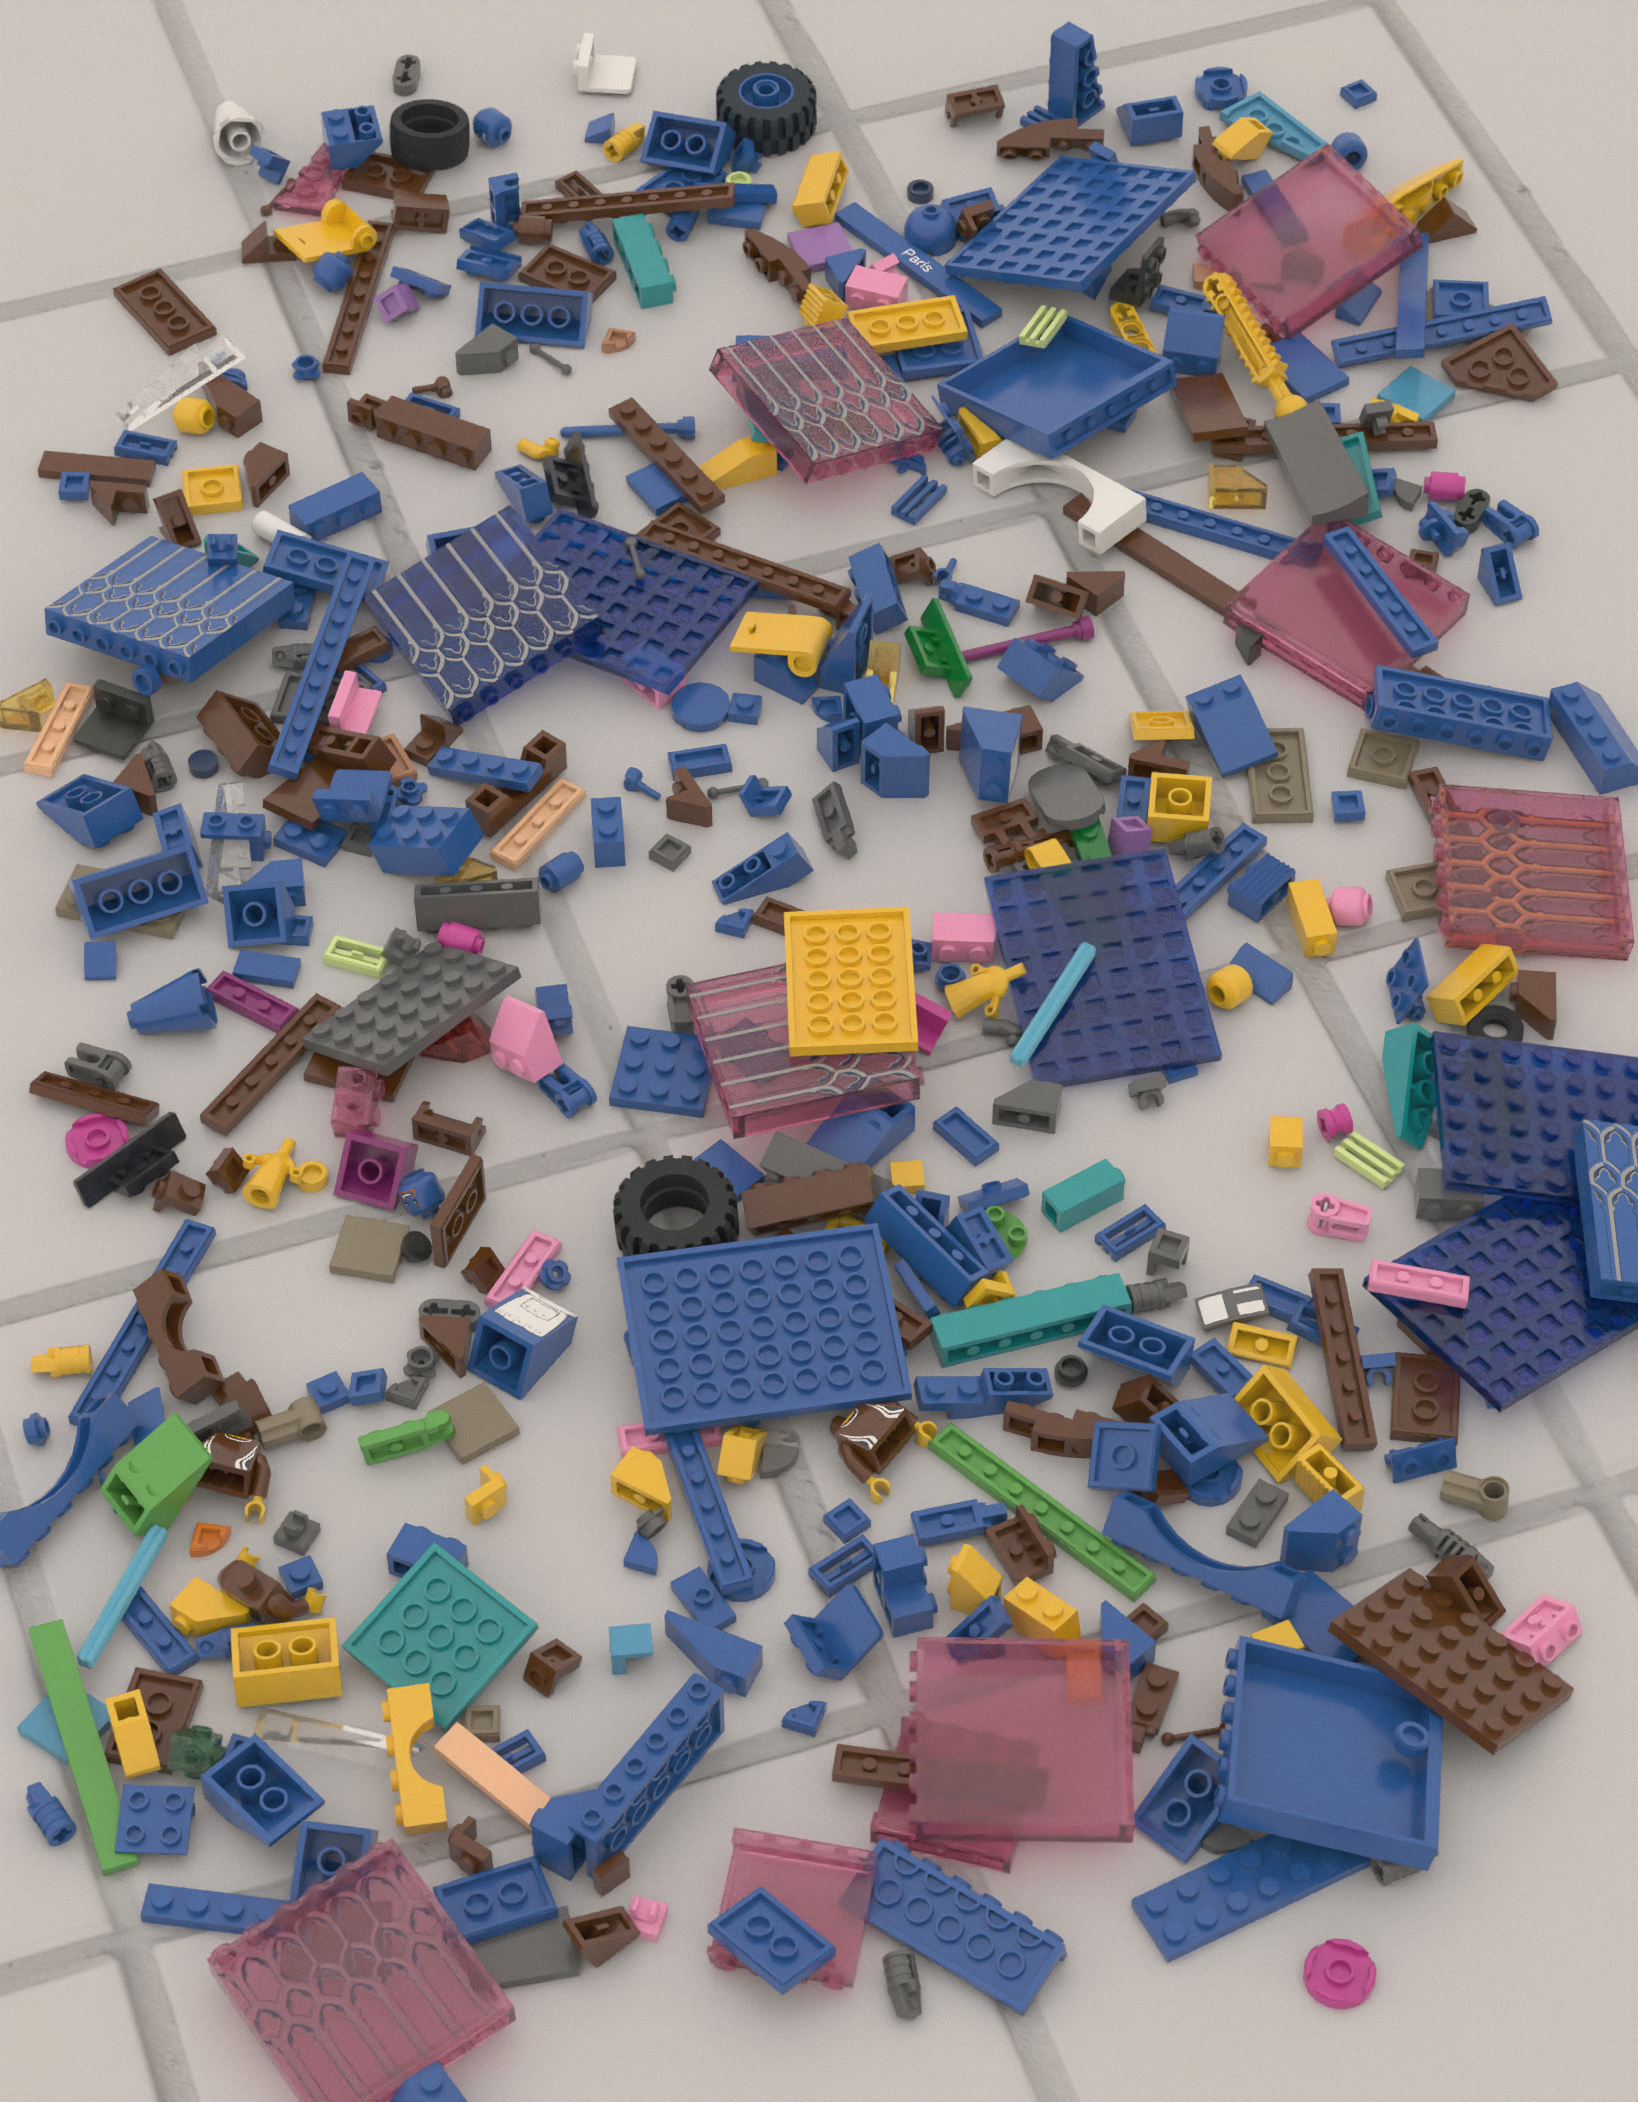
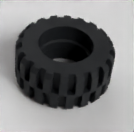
[613,1155,739,1257]

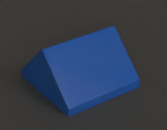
[222,880,296,948]

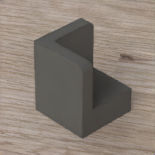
[1146,1228,1190,1276]

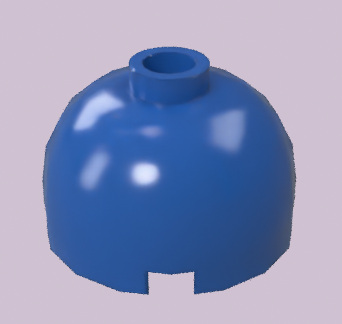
[904,204,958,257]

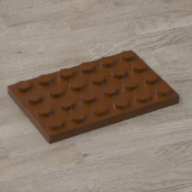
[1328,1568,1574,1755]

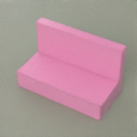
[328,670,382,734]

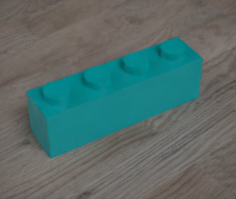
[612,213,677,309]

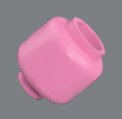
[1326,886,1373,927]

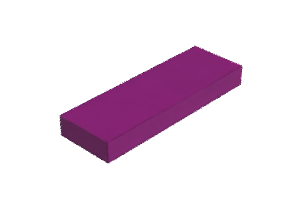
[206,970,299,1033]

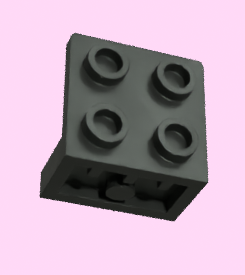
[1109,236,1167,307]
[73,679,154,760]

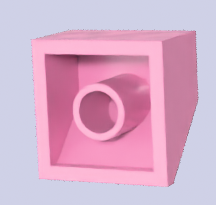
[489,996,563,1083]

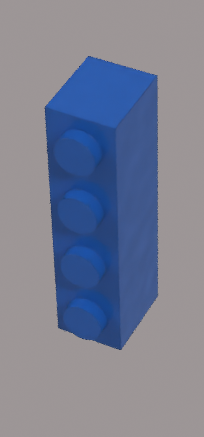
[864,1184,990,1309]

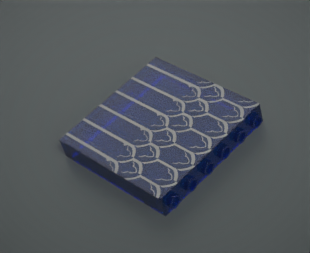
[363,505,605,725]

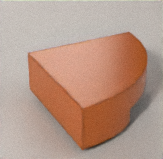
[189,1522,231,1557]

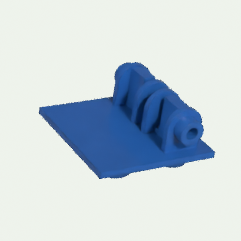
[930,395,975,467]
[1386,937,1429,1024]
[115,1784,196,1855]

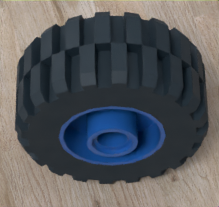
[716,61,817,157]

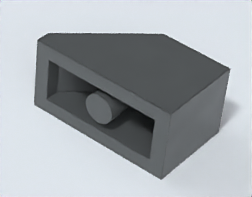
[455,323,519,376]
[992,1080,1063,1134]

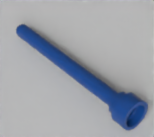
[560,416,695,439]

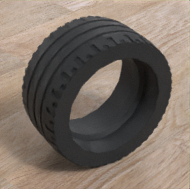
[390,99,470,171]

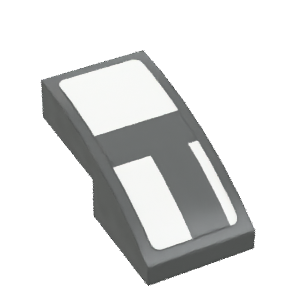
[1194,1283,1271,1332]

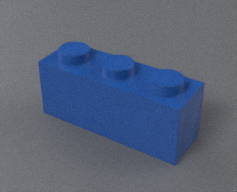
[288,472,382,541]
[848,542,908,634]

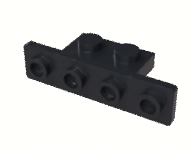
[542,431,599,527]
[73,1112,186,1208]

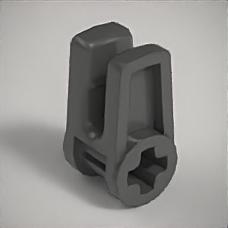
[666,975,695,1034]
[64,1042,132,1090]

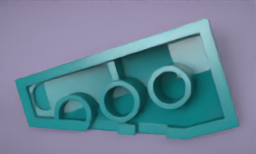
[1382,1022,1455,1150]

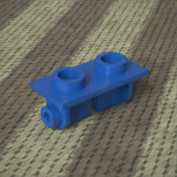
[1384,1437,1457,1484]

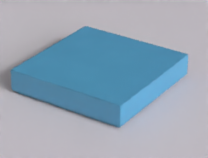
[1377,366,1456,422]
[17,1692,111,1766]

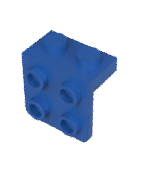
[312,770,392,823]
[784,1584,884,1681]

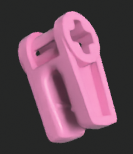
[1307,1193,1372,1242]

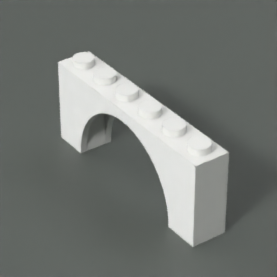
[972,439,1147,555]

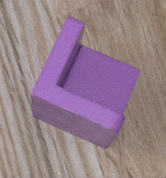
[373,284,420,323]
[1107,816,1153,864]

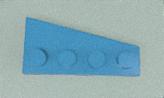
[1219,91,1330,164]

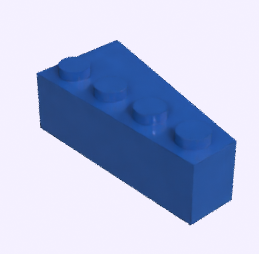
[1047,21,1105,127]

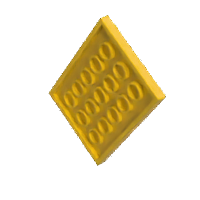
[784,907,918,1056]

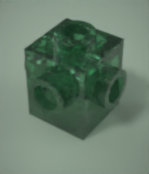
[167,1725,226,1779]

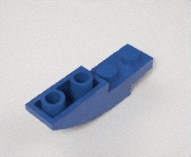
[913,1368,1054,1419]

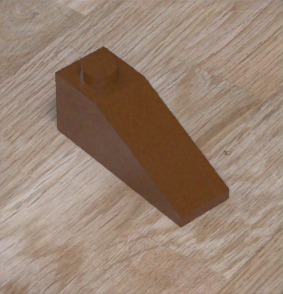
[198,362,263,438]
[307,725,397,771]

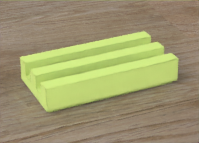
[1019,305,1067,349]
[323,935,389,979]
[1333,1130,1405,1190]

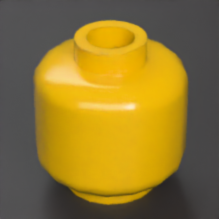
[172,397,216,435]
[1206,964,1253,1010]

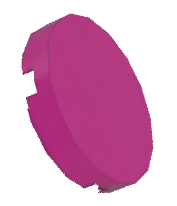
[65,1113,130,1169]
[1303,1938,1377,2010]

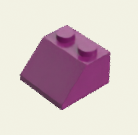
[333,1129,419,1211]

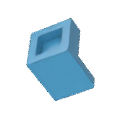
[609,1623,653,1675]

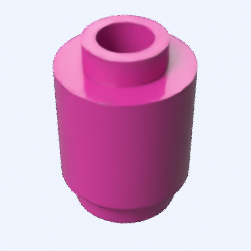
[1423,471,1466,502]
[437,922,485,955]

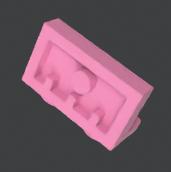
[1500,1594,1582,1667]

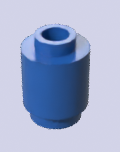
[538,851,584,893]

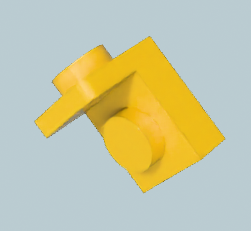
[963,1270,1016,1309]

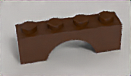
[465,730,567,838]
[133,1268,226,1405]

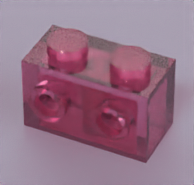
[330,1066,385,1138]

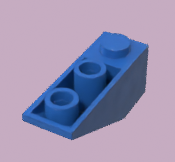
[711,832,814,905]

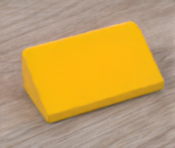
[1227,1322,1299,1369]

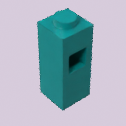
[1041,1159,1126,1233]

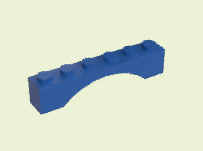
[0,1392,140,1567]
[1102,1491,1308,1620]

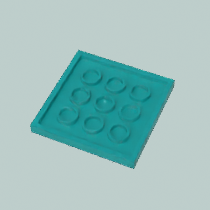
[341,1542,539,1733]

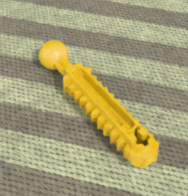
[1202,272,1308,418]

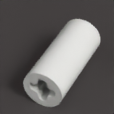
[252,510,312,543]

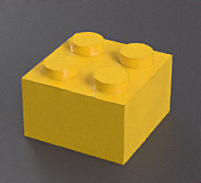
[1147,772,1212,843]

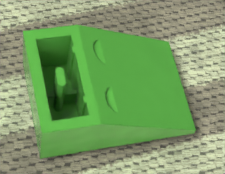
[99,1413,213,1536]

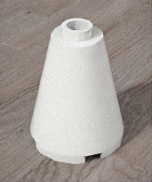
[213,101,267,166]

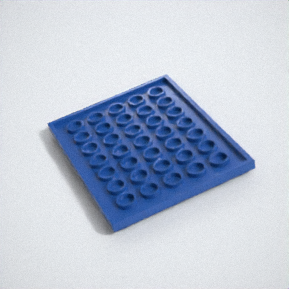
[617,1223,912,1436]

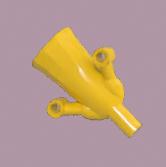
[944,962,1027,1019]
[242,1138,303,1209]

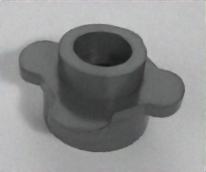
[403,1346,440,1379]
[634,1507,667,1540]

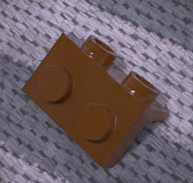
[985,1504,1057,1586]

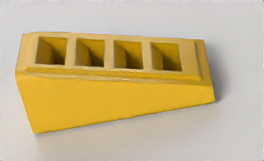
[958,407,1002,459]

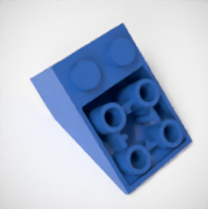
[806,1073,915,1168]
[1149,1393,1269,1487]

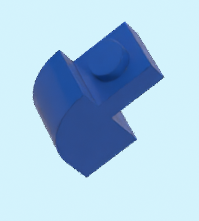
[534,983,573,1036]

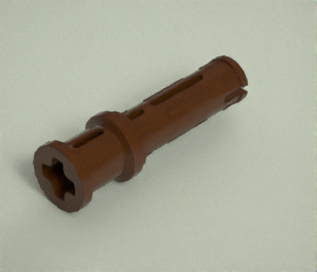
[983,829,1074,874]

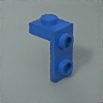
[200,812,272,861]

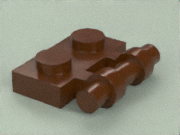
[971,797,1047,848]

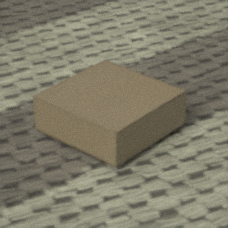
[465,1705,501,1742]

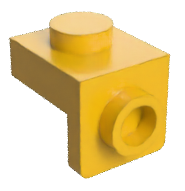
[464,1464,507,1526]

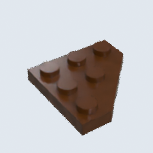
[1441,323,1558,401]

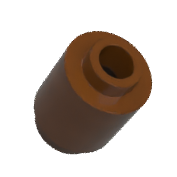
[513,215,553,244]

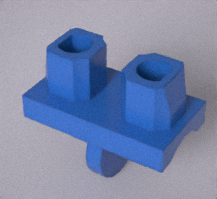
[1418,501,1469,557]

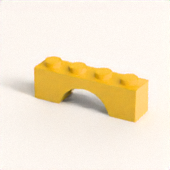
[381,1683,448,1836]

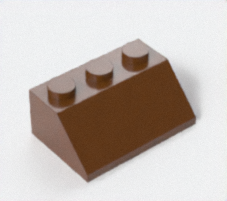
[196,690,280,779]

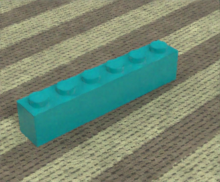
[930,1273,1132,1368]

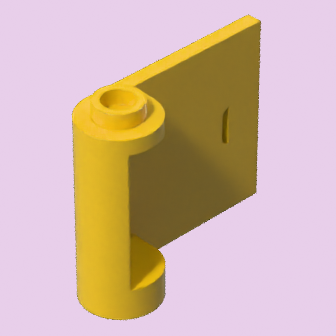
[273,199,377,263]
[730,611,833,677]

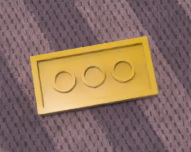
[847,295,968,356]

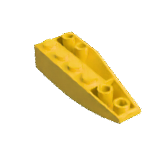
[1342,158,1464,263]

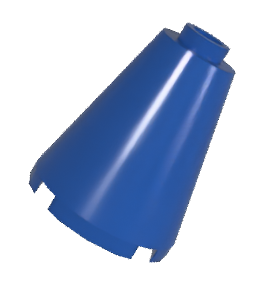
[127,968,218,1034]

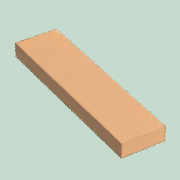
[23,682,94,778]
[490,778,586,871]
[433,1722,551,1831]

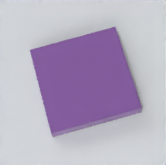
[787,222,852,273]

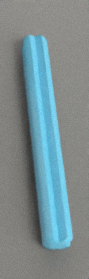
[1010,942,1096,1067]
[76,1525,168,1669]

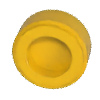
[297,1161,329,1193]

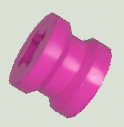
[1317,1103,1353,1140]

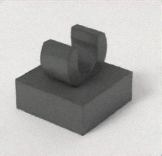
[1359,400,1394,436]
[380,927,422,967]
[1128,1074,1167,1110]
[273,1510,321,1556]

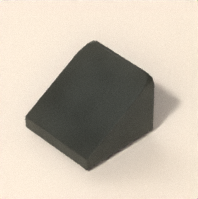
[1235,621,1263,666]

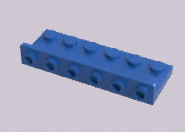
[1371,664,1553,761]
[568,1673,725,1880]
[838,1837,1067,2016]

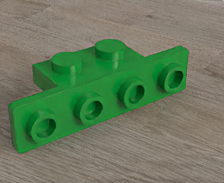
[904,598,972,698]

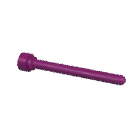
[961,615,1095,662]

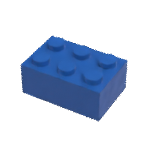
[368,805,484,876]

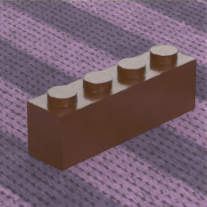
[375,395,492,471]
[741,1162,878,1236]

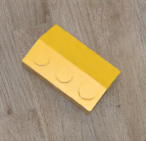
[1234,1364,1343,1484]
[231,1617,343,1708]

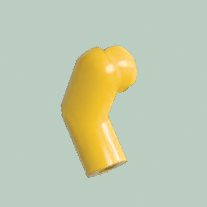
[517,437,560,459]

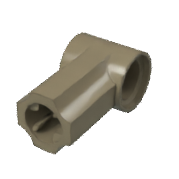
[254,1397,327,1449]
[1440,1470,1510,1521]

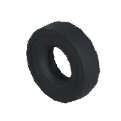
[1467,1004,1524,1057]

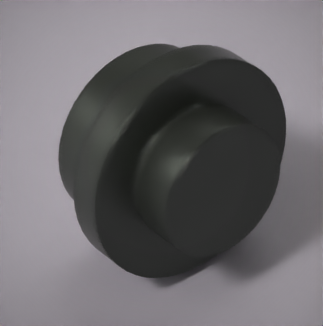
[400,1231,432,1263]
[1054,1355,1088,1387]

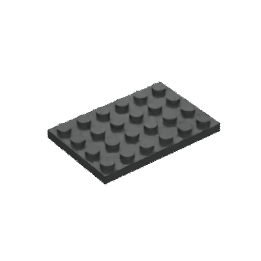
[301,942,521,1076]

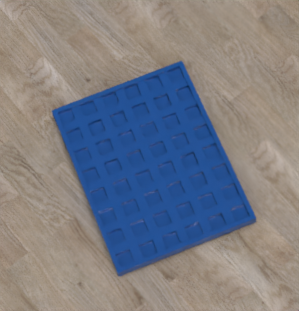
[944,156,1197,292]

